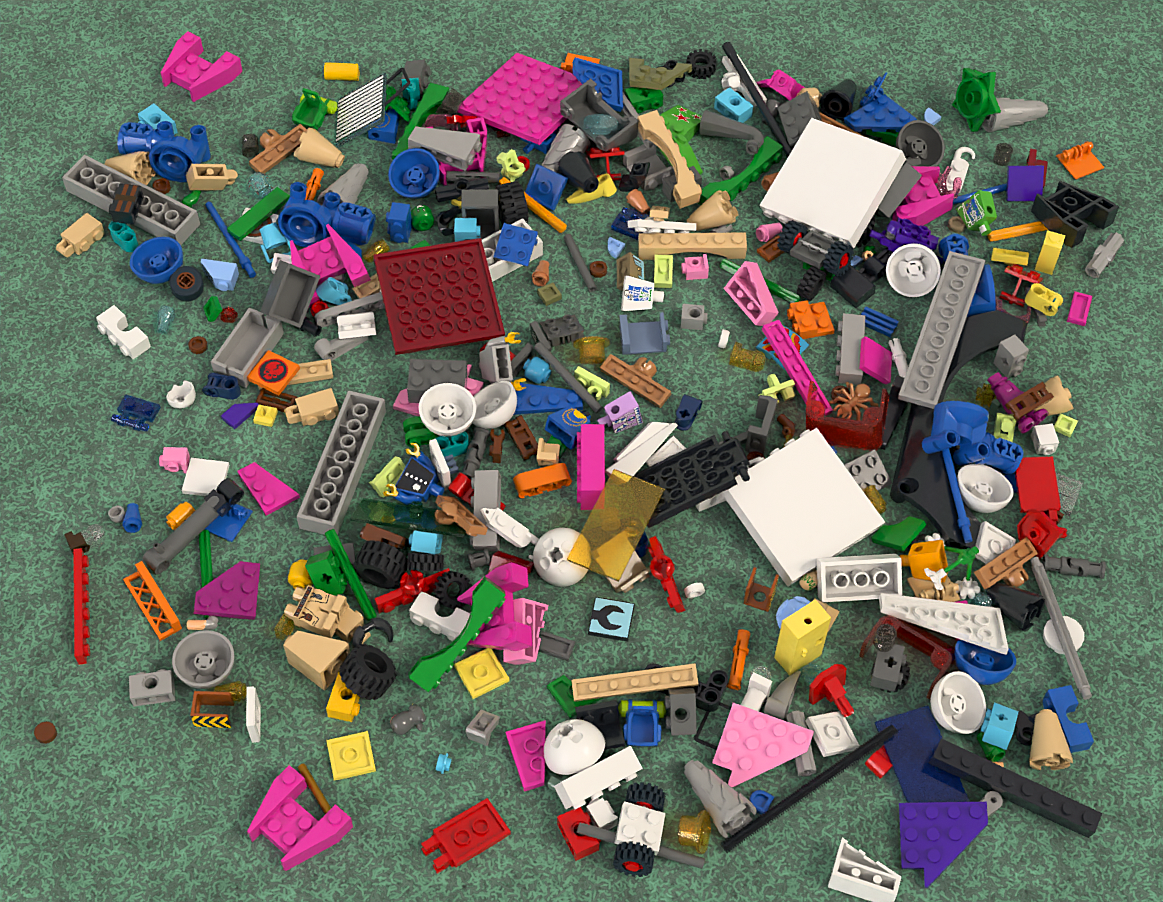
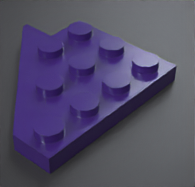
[899,802,988,888]

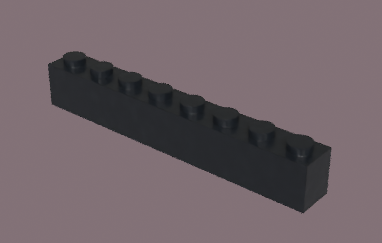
[929,738,1102,838]

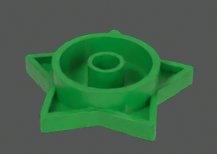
[952,68,1001,132]

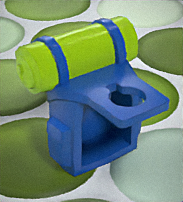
[618,699,667,748]

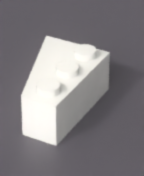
[828,838,901,902]

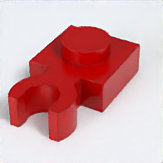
[446,115,477,128]

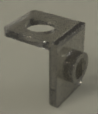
[435,88,466,120]

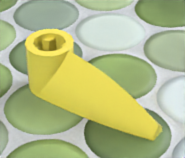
[566,174,617,204]

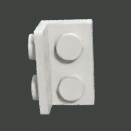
[337,312,376,339]

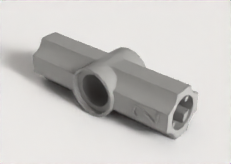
[1085,232,1124,278]
[785,711,816,777]

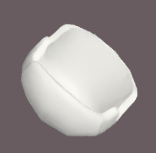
[166,381,196,409]

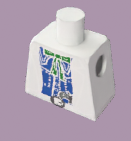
[621,276,664,311]

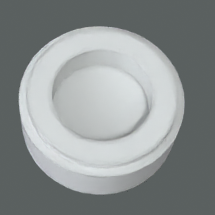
[718,329,730,349]
[684,583,705,598]

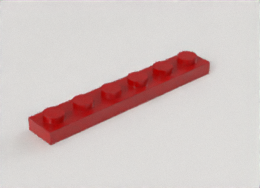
[74,548,90,665]

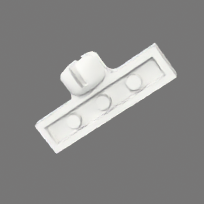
[721,54,767,106]
[628,217,696,233]

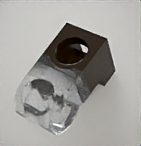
[64,524,106,556]

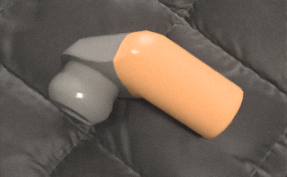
[187,616,218,630]

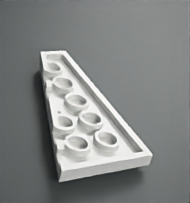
[879,593,1008,655]

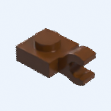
[489,429,505,463]

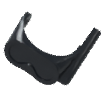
[436,206,462,236]

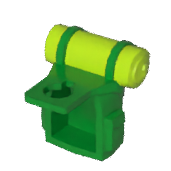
[292,88,338,130]

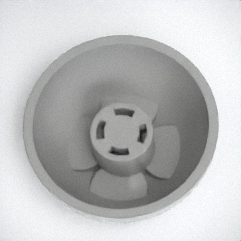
[172,630,235,689]

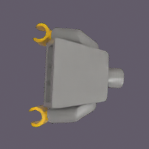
[479,332,526,391]

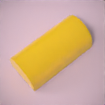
[324,63,360,81]

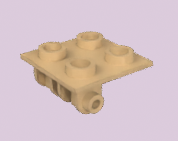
[907,575,960,602]

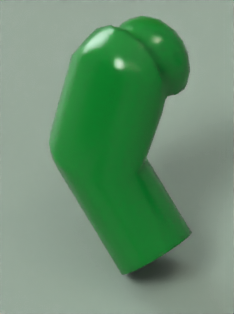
[182,190,201,208]

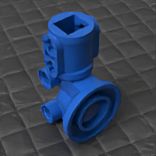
[117,121,211,182]
[278,182,376,247]
[938,234,996,317]
[922,401,1024,475]

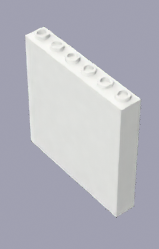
[760,118,906,248]
[721,428,885,587]

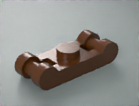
[1005,382,1054,421]
[504,415,538,461]

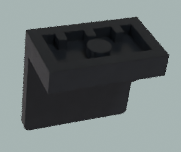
[575,700,625,750]

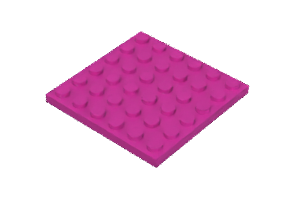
[457,53,583,145]

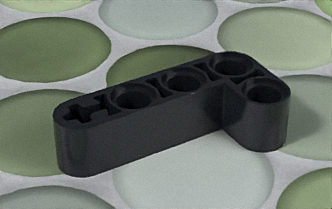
[867,375,909,450]
[645,663,728,712]

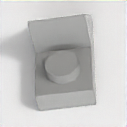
[466,710,500,746]

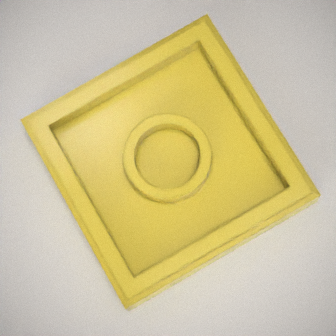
[454,648,510,699]
[326,731,376,781]

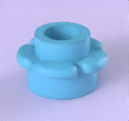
[436,753,452,774]

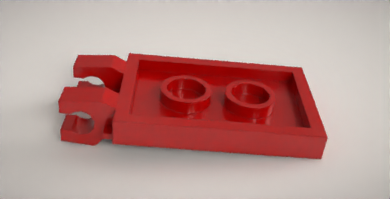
[1015,456,1061,524]
[421,798,511,874]

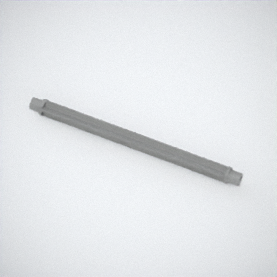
[1030,557,1092,700]

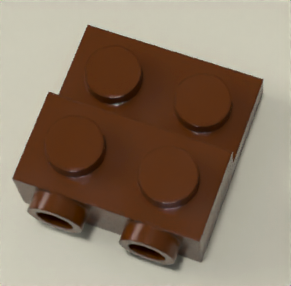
[360,523,411,549]

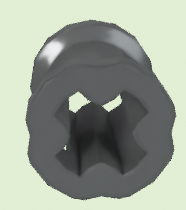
[467,549,491,571]

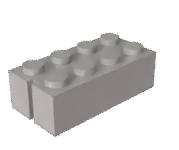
[211,308,284,388]

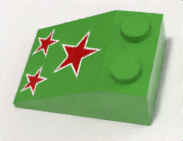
[660,105,702,142]

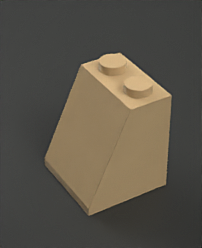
[283,631,350,691]

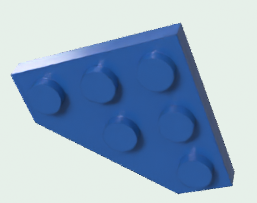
[572,57,623,112]
[844,94,917,132]

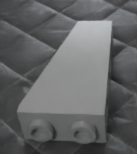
[408,126,482,171]

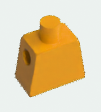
[900,540,948,582]

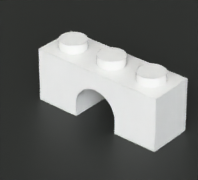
[96,305,151,359]
[409,592,470,641]

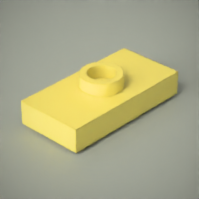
[991,248,1029,265]

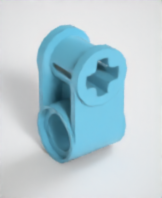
[316,277,352,306]

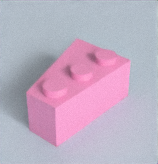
[724,261,778,326]
[503,598,549,665]

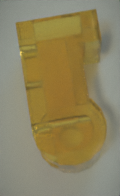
[729,342,766,372]

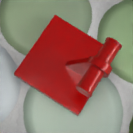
[586,147,625,181]
[999,264,1043,307]

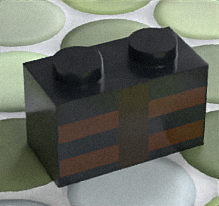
[109,183,144,225]

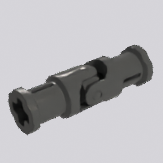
[461,427,490,480]
[1042,554,1106,579]

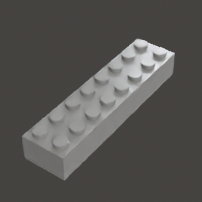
[62,155,200,245]
[297,391,386,535]

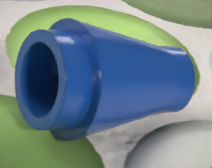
[122,503,142,533]

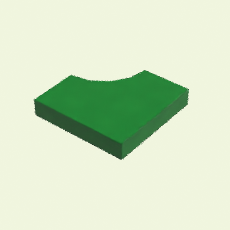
[871,516,926,551]
[547,675,603,719]

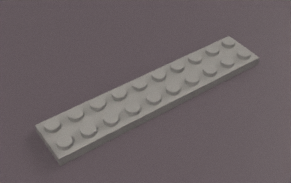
[898,251,985,409]

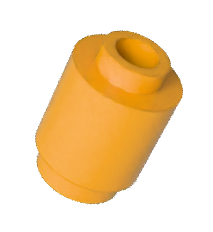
[166,502,195,530]

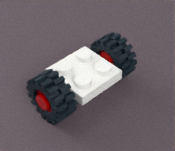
[613,782,665,877]

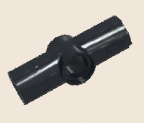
[435,177,489,202]

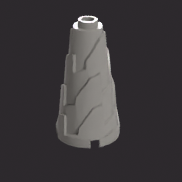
[982,98,1048,132]
[542,124,590,172]
[317,164,369,206]
[684,760,756,838]

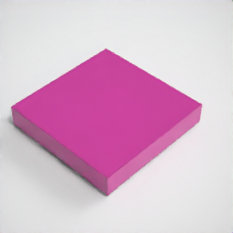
[860,336,892,384]

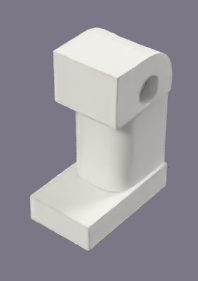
[738,672,772,712]

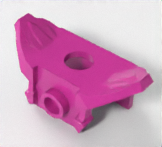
[756,70,805,100]

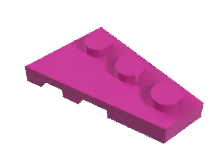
[237,462,300,516]
[506,720,546,792]

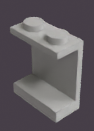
[623,144,674,191]

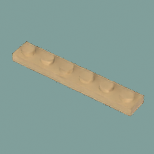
[572,663,699,702]

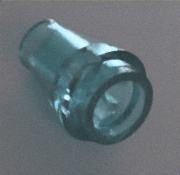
[156,306,176,334]

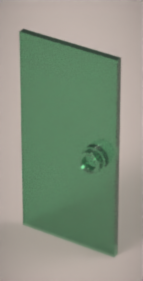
[350,498,474,538]

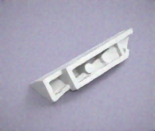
[605,422,678,486]

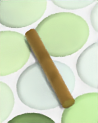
[298,763,331,814]

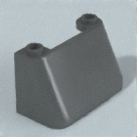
[560,78,639,151]

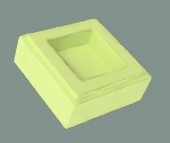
[1054,414,1078,437]

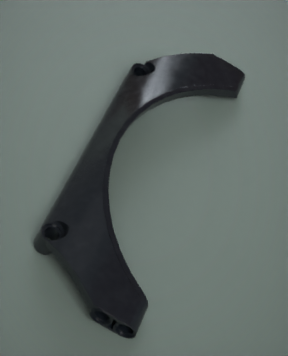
[890,310,1027,558]

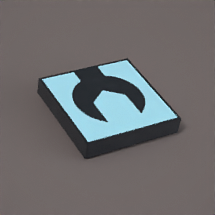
[588,597,635,642]

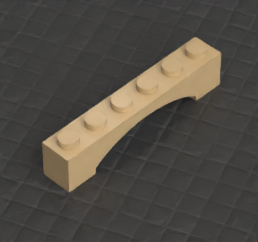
[637,110,702,209]
[638,233,747,260]

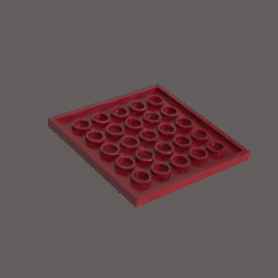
[373,238,505,355]

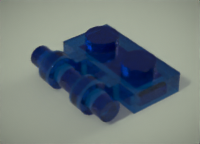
[611,207,650,240]
[111,394,161,431]

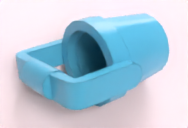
[259,223,291,263]

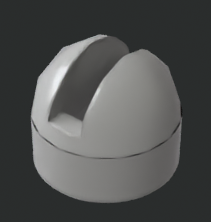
[719,166,734,180]
[108,506,125,523]

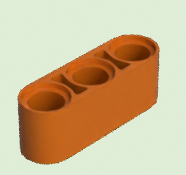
[513,463,572,499]

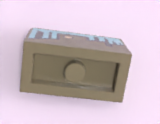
[617,252,645,291]

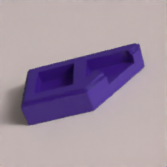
[221,403,259,429]

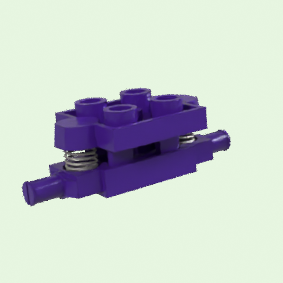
[869,218,943,265]

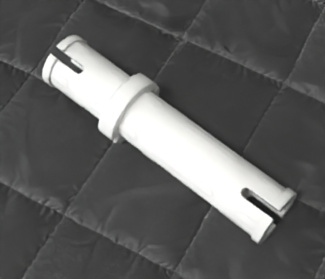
[888,338,908,378]

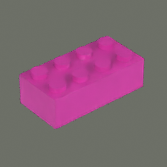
[577,424,605,510]

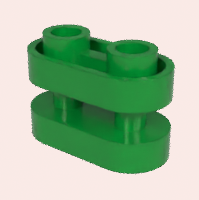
[403,416,440,448]

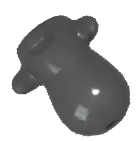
[390,704,426,735]

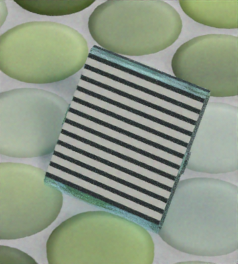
[336,72,387,148]

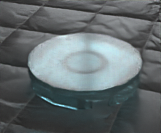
[583,114,618,134]

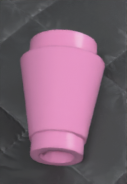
[756,222,783,242]

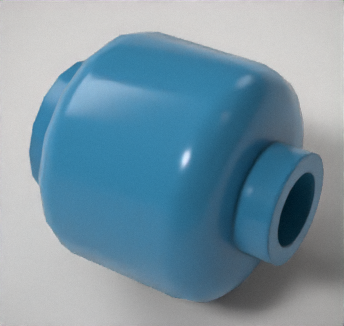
[523,357,552,384]

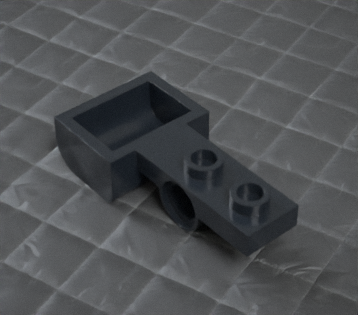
[830,247,893,308]

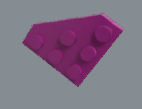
[193,561,260,620]

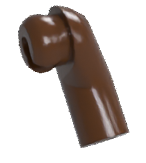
[777,413,795,439]

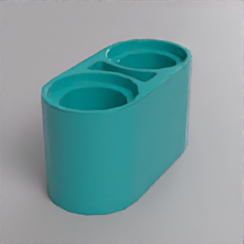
[109,221,139,253]
[435,432,469,457]

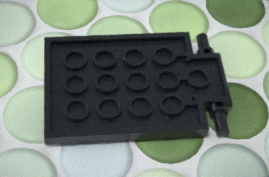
[629,431,750,528]

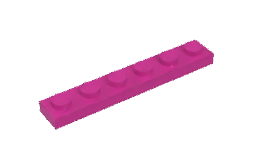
[762,320,833,420]

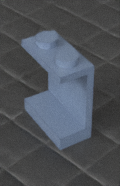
[619,312,670,355]

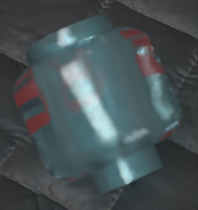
[247,172,274,199]

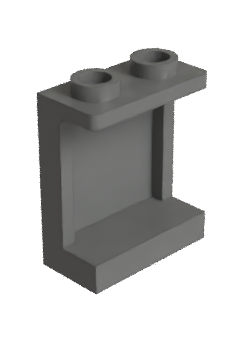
[745,395,778,456]

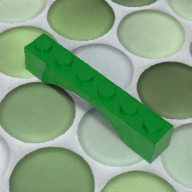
[392,83,450,160]
[698,136,783,205]
[408,576,506,692]

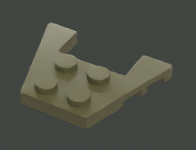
[629,58,692,90]

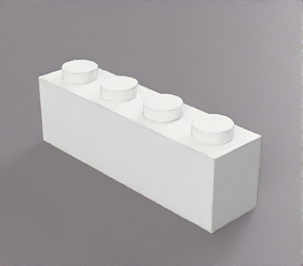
[554,746,643,809]

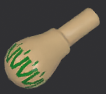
[800,570,817,591]

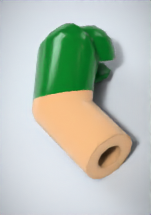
[862,246,876,261]

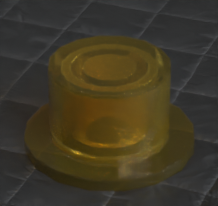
[573,336,610,364]
[678,810,711,854]

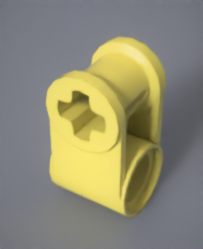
[1025,283,1063,316]

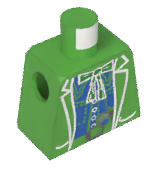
[956,190,997,236]

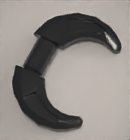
[352,617,394,648]

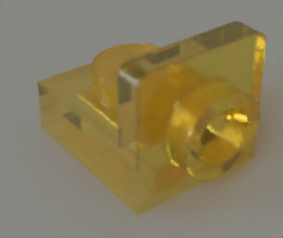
[274,613,303,641]

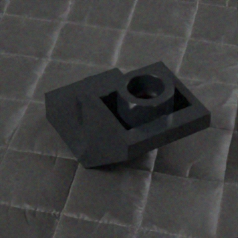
[618,162,650,192]

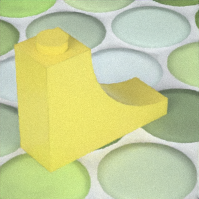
[1035,229,1065,275]

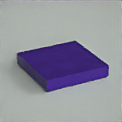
[1006,165,1044,201]

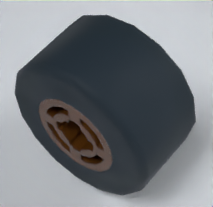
[169,266,204,302]

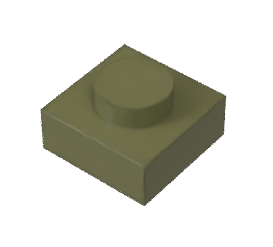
[537,282,562,306]

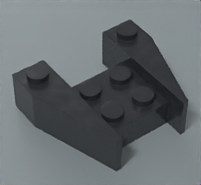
[1031,181,1119,248]

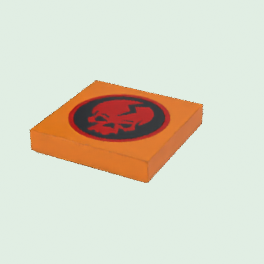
[247,350,300,396]

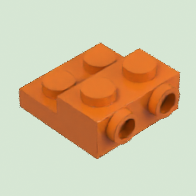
[787,300,835,339]

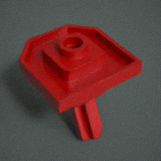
[1017,511,1067,560]
[809,664,854,717]

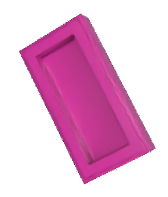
[1067,291,1092,326]

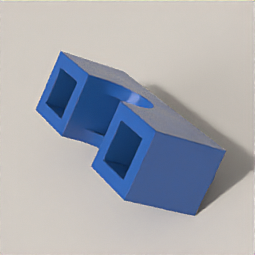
[1043,685,1094,753]

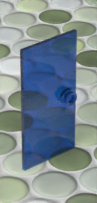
[874,705,970,803]

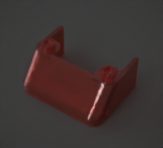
[806,381,889,451]
[859,615,956,700]

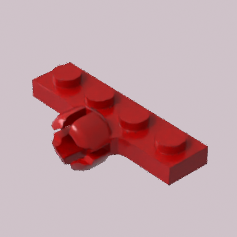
[648,536,686,613]
[374,568,452,613]

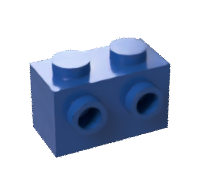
[386,202,412,243]

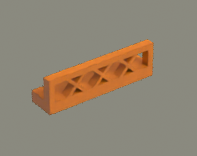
[123,561,182,641]

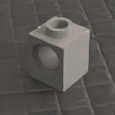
[681,304,708,330]

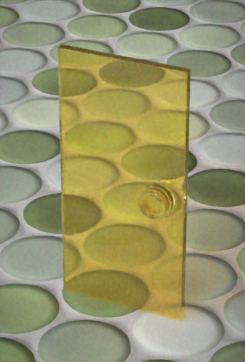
[567,469,665,582]

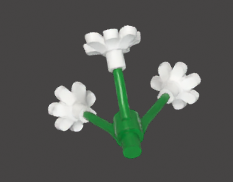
[924,533,980,599]

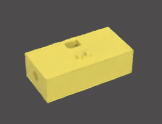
[774,599,831,676]

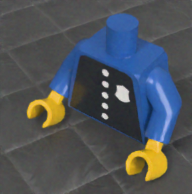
[383,443,444,505]

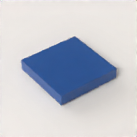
[525,164,568,210]

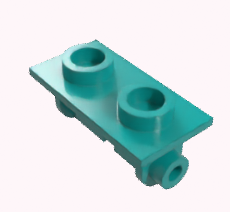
[401,78,420,110]

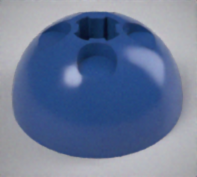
[388,148,440,199]
[130,237,183,284]
[954,640,1016,685]

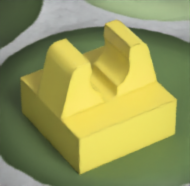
[253,405,278,427]

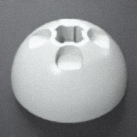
[886,244,941,297]
[472,381,517,429]
[419,383,476,436]
[957,464,1013,513]
[533,528,591,587]
[930,671,986,734]
[544,719,605,775]

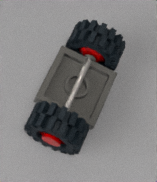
[777,220,854,276]

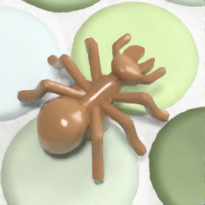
[829,382,878,426]

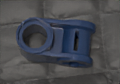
[202,373,241,400]
[675,394,703,431]

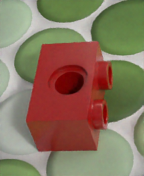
[557,807,601,861]

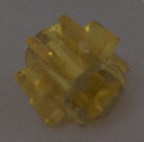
[975,383,997,407]

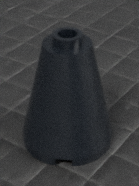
[819,79,857,121]
[556,151,599,193]
[986,582,1045,632]

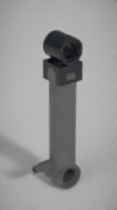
[142,478,244,575]

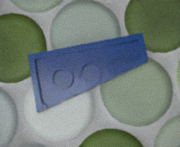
[513,383,583,415]

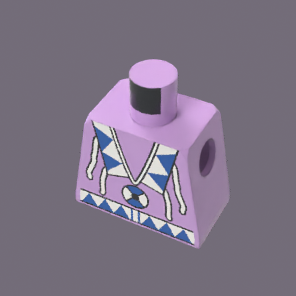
[597,391,643,433]

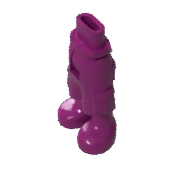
[987,372,1049,433]

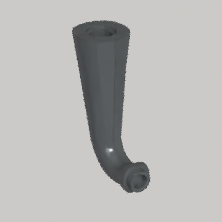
[700,110,764,154]

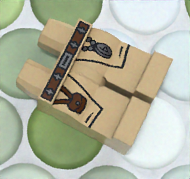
[284,585,348,638]

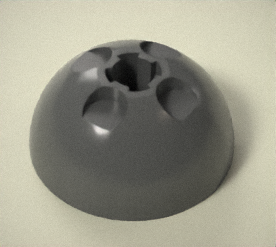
[896,120,945,167]

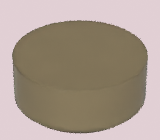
[948,216,966,233]

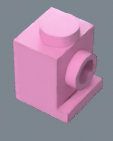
[681,254,709,280]
[159,447,190,473]

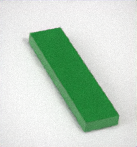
[227,187,290,241]

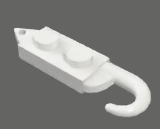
[943,147,975,196]
[480,507,539,560]

